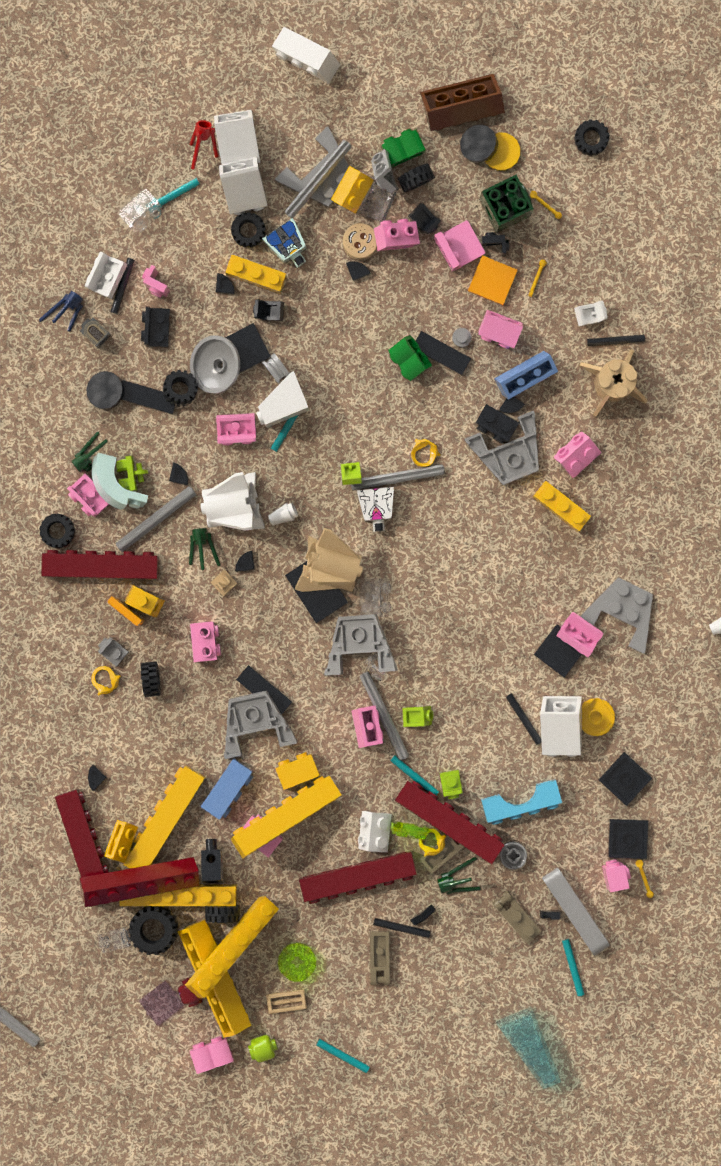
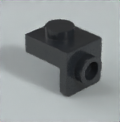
[408,203,441,234]
[481,232,509,257]
[253,299,285,322]

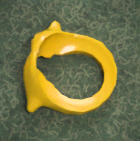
[411,439,441,467]
[91,666,121,696]
[419,829,446,857]

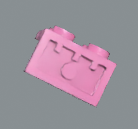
[434,220,485,272]

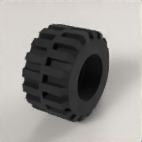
[128,906,178,955]

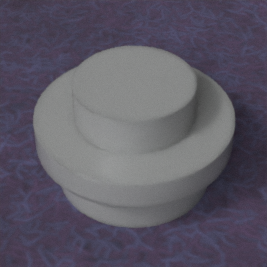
[452,328,471,347]

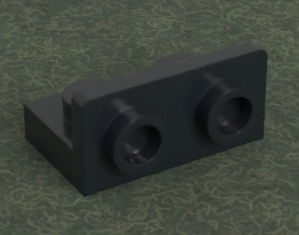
[141,306,170,348]
[475,404,519,444]

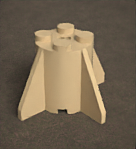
[579,349,648,417]
[295,528,363,592]

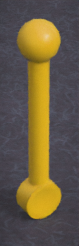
[530,191,562,219]
[528,259,547,297]
[635,860,654,898]

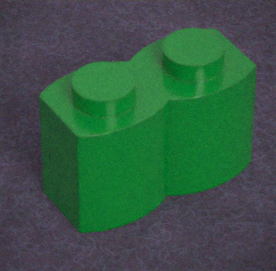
[381,128,426,168]
[388,335,432,381]

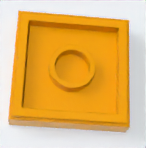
[468,255,517,306]
[107,596,145,626]

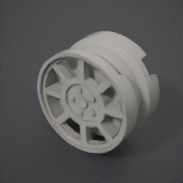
[262,353,290,384]
[499,841,527,870]

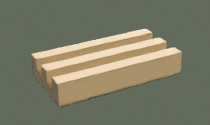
[266,989,307,1014]

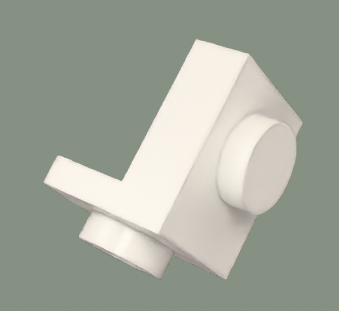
[574,301,607,327]

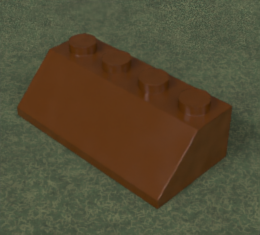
[420,73,505,131]

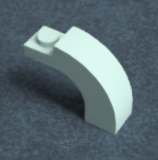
[92,453,148,510]

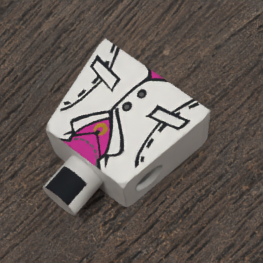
[357,487,394,532]

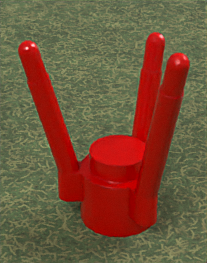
[190,120,218,170]

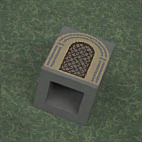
[80,317,111,349]

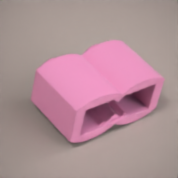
[190,1036,234,1074]

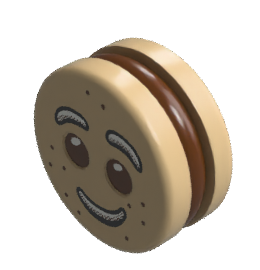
[343,223,377,261]

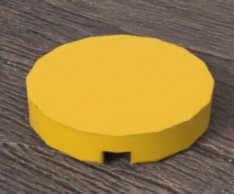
[485,132,520,171]
[582,698,615,736]

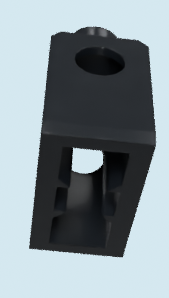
[201,839,223,883]

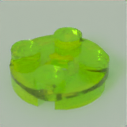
[390,822,429,840]
[278,942,316,982]

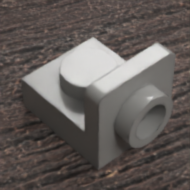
[98,637,129,667]

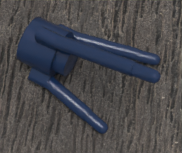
[39,290,83,332]

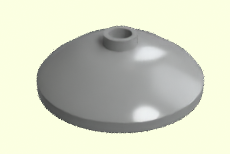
[190,335,240,393]

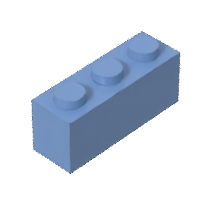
[494,351,558,399]
[201,758,253,820]

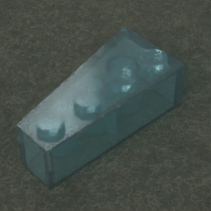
[496,1007,561,1089]

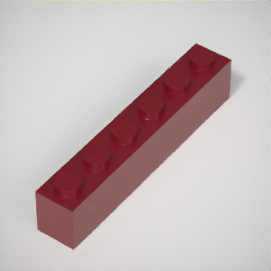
[41,550,159,579]
[395,781,505,865]
[55,788,110,907]
[299,850,417,904]
[79,857,200,908]

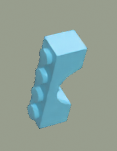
[481,779,562,825]

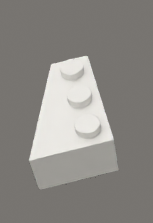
[272,27,340,84]

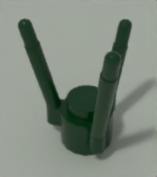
[72,432,108,473]
[189,528,220,571]
[437,857,481,895]

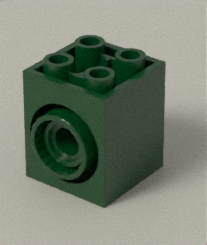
[479,174,534,233]

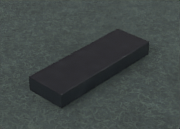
[416,331,471,376]
[121,380,176,414]
[236,665,292,714]

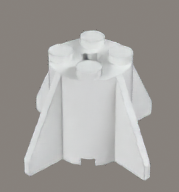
[201,472,265,531]

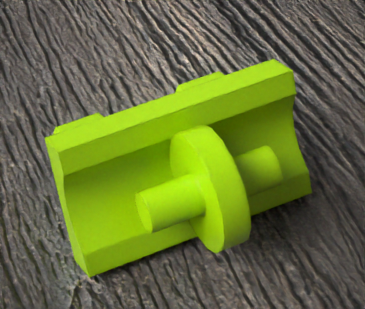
[116,456,149,491]

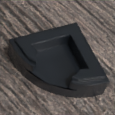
[346,261,371,281]
[215,273,235,295]
[499,397,525,413]
[169,462,188,485]
[235,551,255,572]
[88,764,107,792]
[410,904,436,925]
[540,910,560,920]

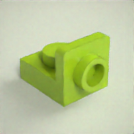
[340,462,362,485]
[402,706,434,727]
[440,770,463,799]

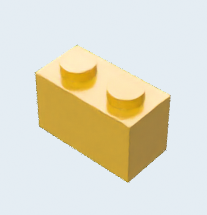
[331,166,374,214]
[275,752,320,790]

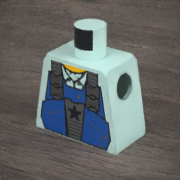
[262,218,306,268]

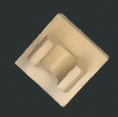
[211,570,238,597]

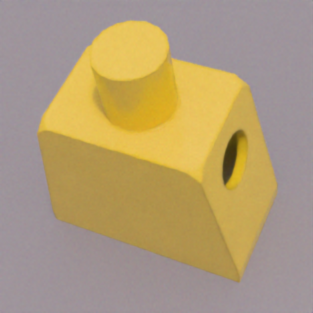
[124,585,165,618]

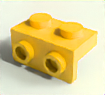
[104,820,138,864]

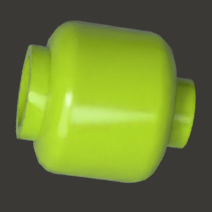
[248,1035,278,1063]

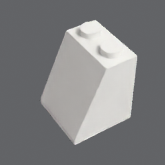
[214,110,260,165]
[219,157,267,215]
[257,371,309,428]
[540,696,582,757]

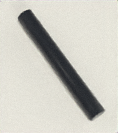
[110,258,135,314]
[587,334,645,346]
[506,693,542,745]
[373,918,431,938]

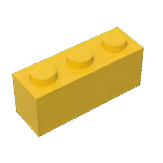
[225,255,287,294]
[533,481,591,532]

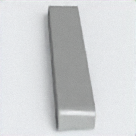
[542,867,610,956]

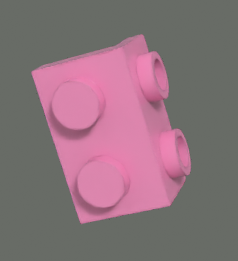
[142,265,170,298]
[216,413,256,445]
[554,432,601,478]
[67,473,109,517]
[556,612,604,657]

